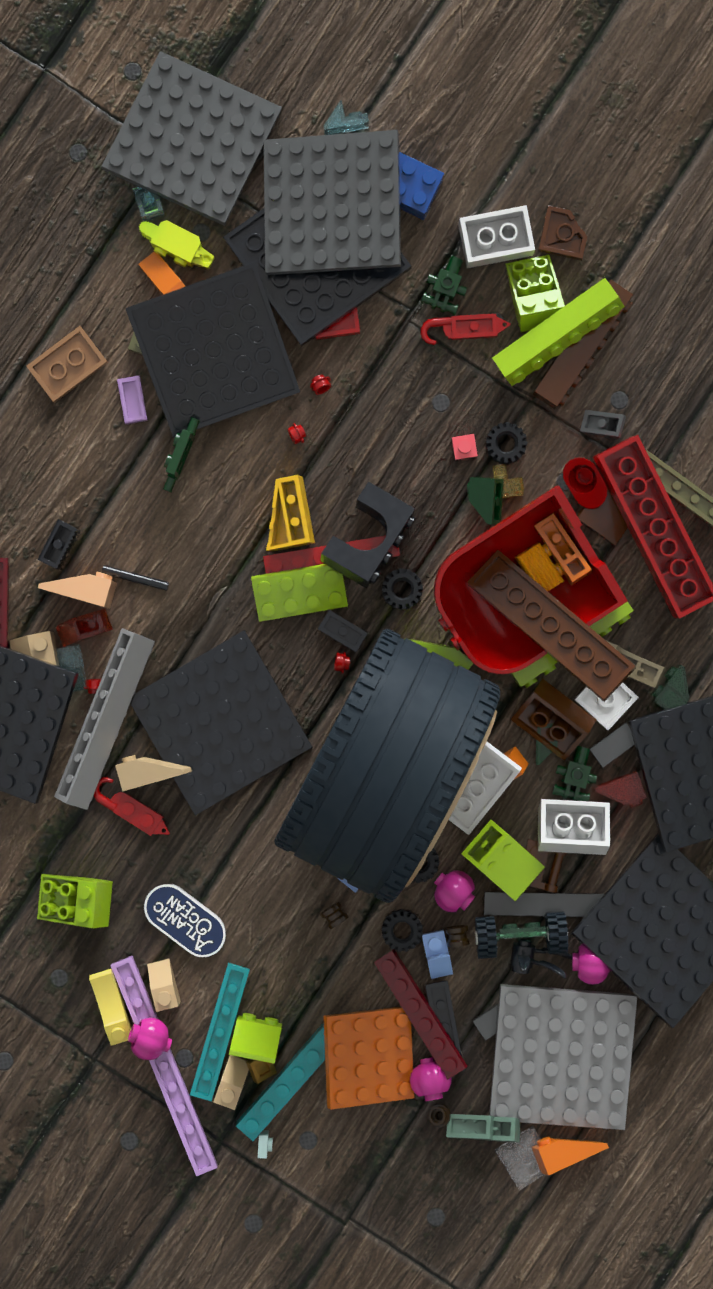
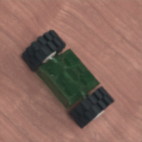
[475,912,568,959]

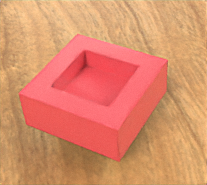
[451,434,478,461]

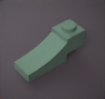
[446,1114,520,1143]

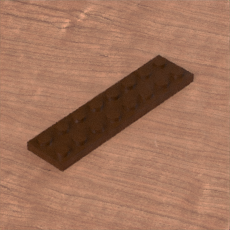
[467,550,636,702]

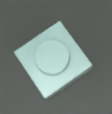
[258,1130,273,1159]

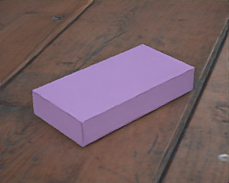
[117,376,148,424]

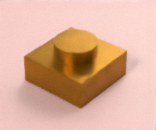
[246,1059,277,1084]

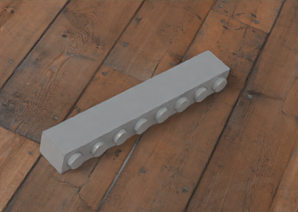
[54,628,155,810]

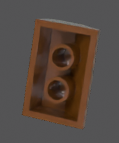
[510,678,597,761]

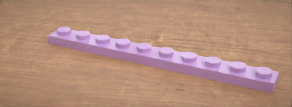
[110,956,218,1176]

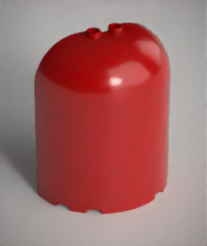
[434,485,628,674]

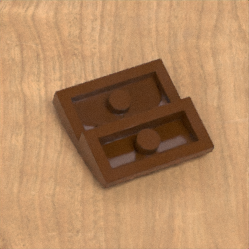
[577,487,628,546]

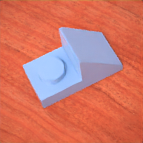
[422,930,453,979]

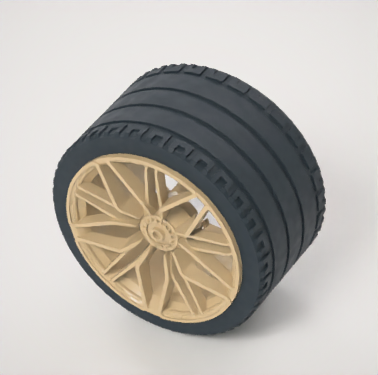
[274,629,501,903]

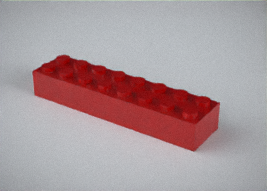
[593,435,713,619]

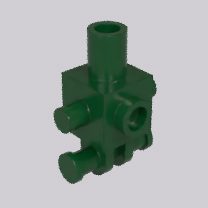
[421,256,467,316]
[552,746,597,802]

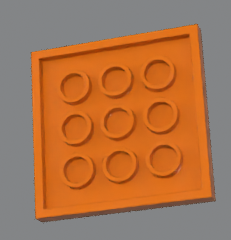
[323,1007,414,1110]

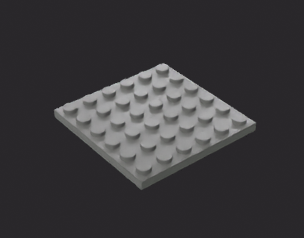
[489,984,637,1130]

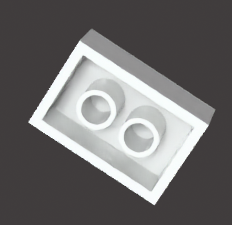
[458,205,535,268]
[538,799,610,855]

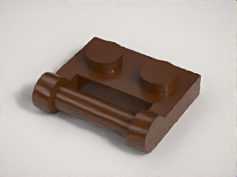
[525,839,567,893]

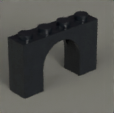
[320,481,416,589]

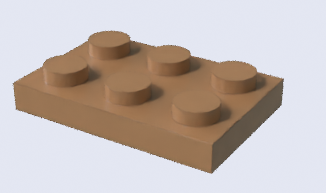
[26,326,108,403]

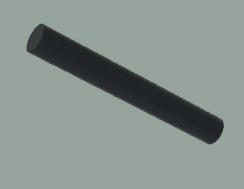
[102,565,169,591]

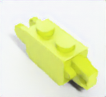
[139,220,215,270]

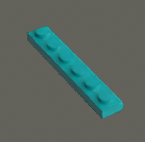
[190,962,250,1101]

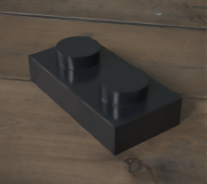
[318,610,368,652]

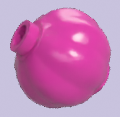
[434,870,475,912]
[572,944,610,984]
[128,1018,172,1060]
[410,1057,452,1101]

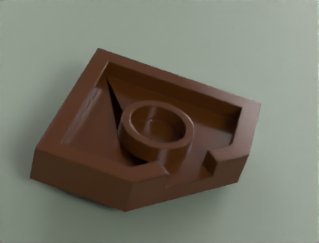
[538,205,587,261]

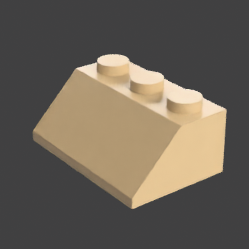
[9,631,61,667]

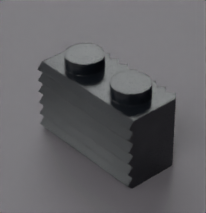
[37,519,81,570]

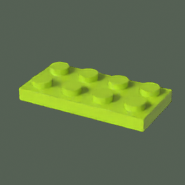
[251,564,348,622]

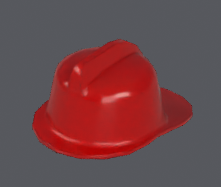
[563,458,607,509]

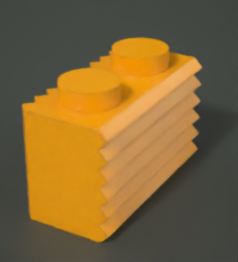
[514,542,564,591]

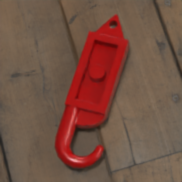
[420,314,511,345]
[93,777,170,836]

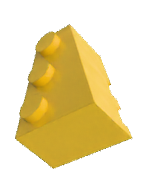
[266,475,315,552]

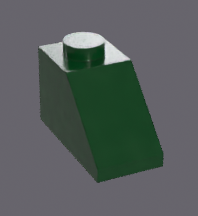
[467,477,504,525]

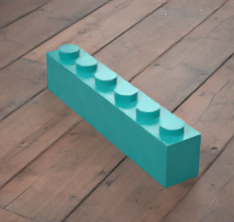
[236,1022,325,1141]

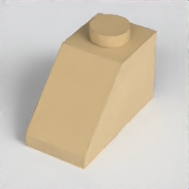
[147,958,181,1012]
[213,1055,249,1110]

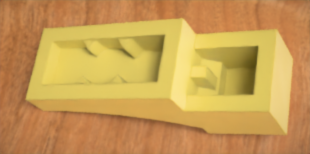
[89,969,132,1046]

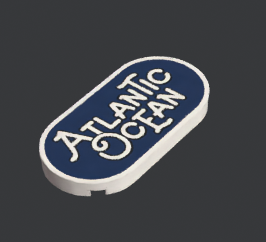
[144,884,226,957]

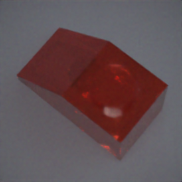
[55,609,113,648]
[592,771,647,808]

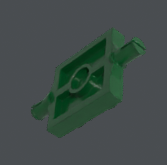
[163,417,200,493]

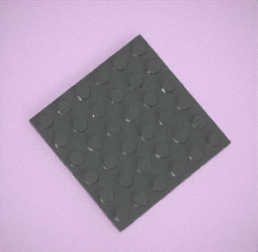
[101,51,282,226]
[264,130,401,275]

